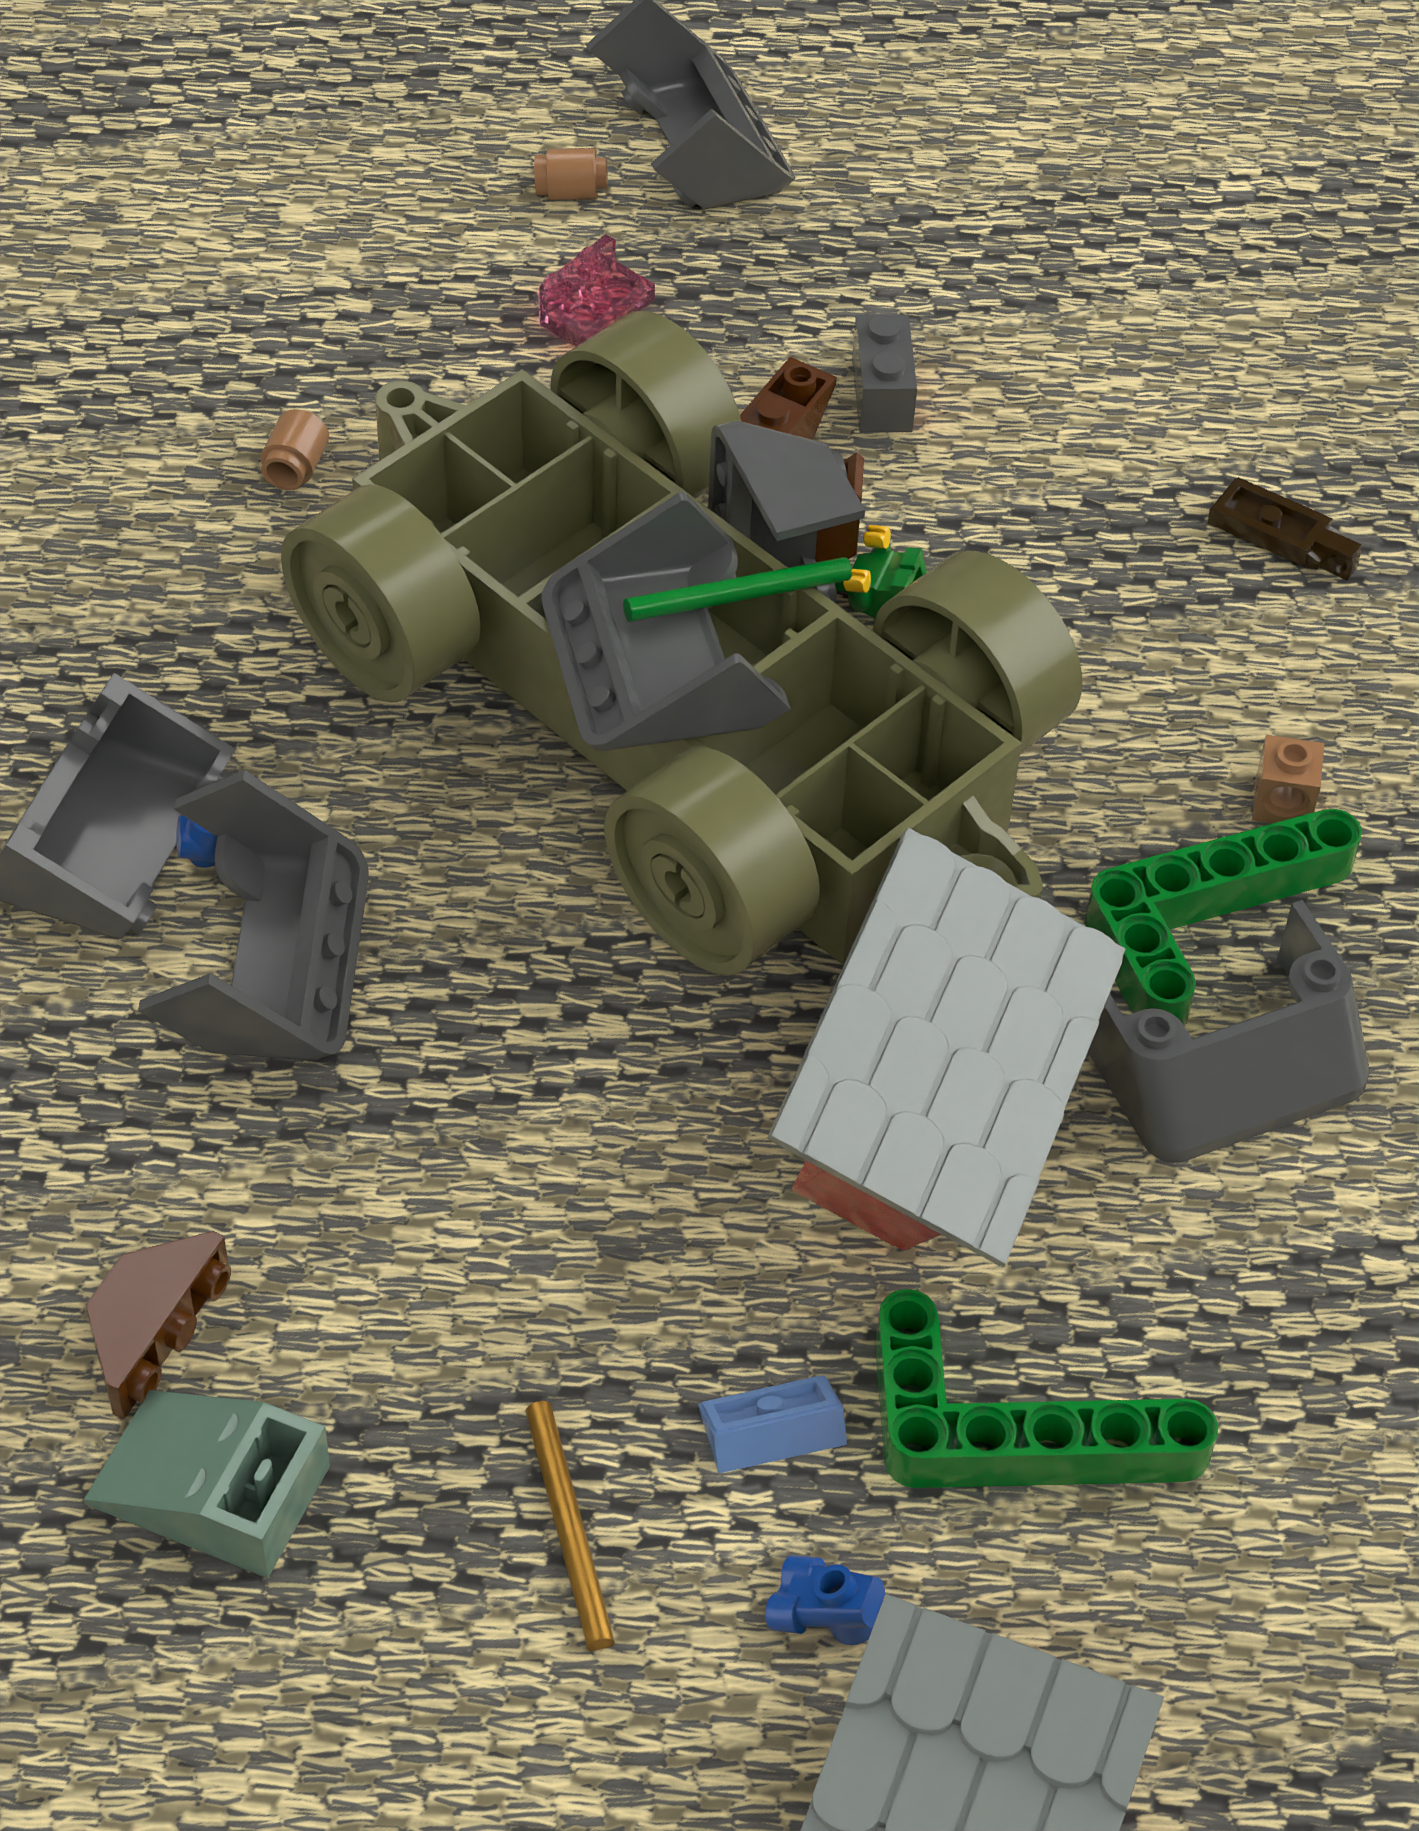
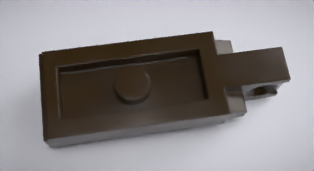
[1207,477,1362,581]

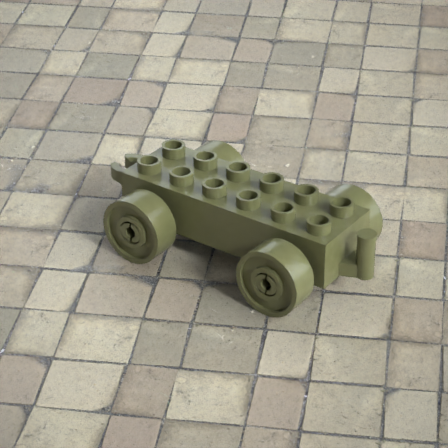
[281,311,1082,976]

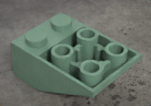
[84,1390,330,1579]

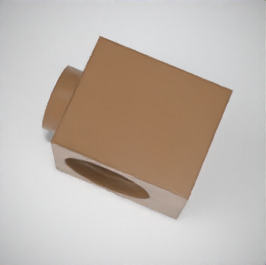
[1252,735,1324,824]

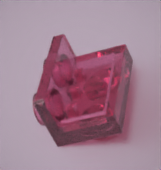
[538,234,655,347]

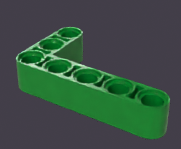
[1085,809,1362,1026]
[875,1289,1218,1488]

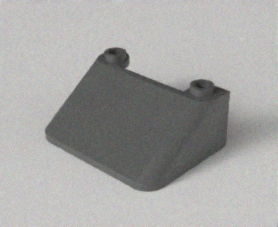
[542,492,791,751]

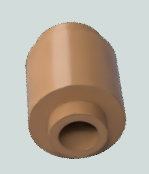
[534,148,608,200]
[261,409,329,490]

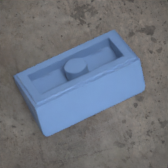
[698,1375,847,1473]

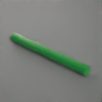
[623,557,852,622]

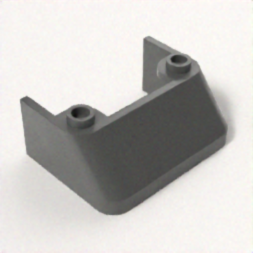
[586,0,796,209]
[708,420,865,603]
[138,770,369,1060]
[1088,900,1370,1163]

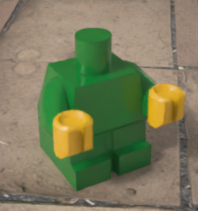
[834,525,927,618]

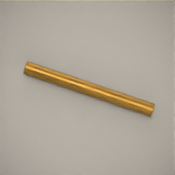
[525,1401,615,1652]

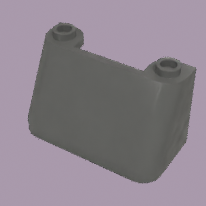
[0,673,235,939]

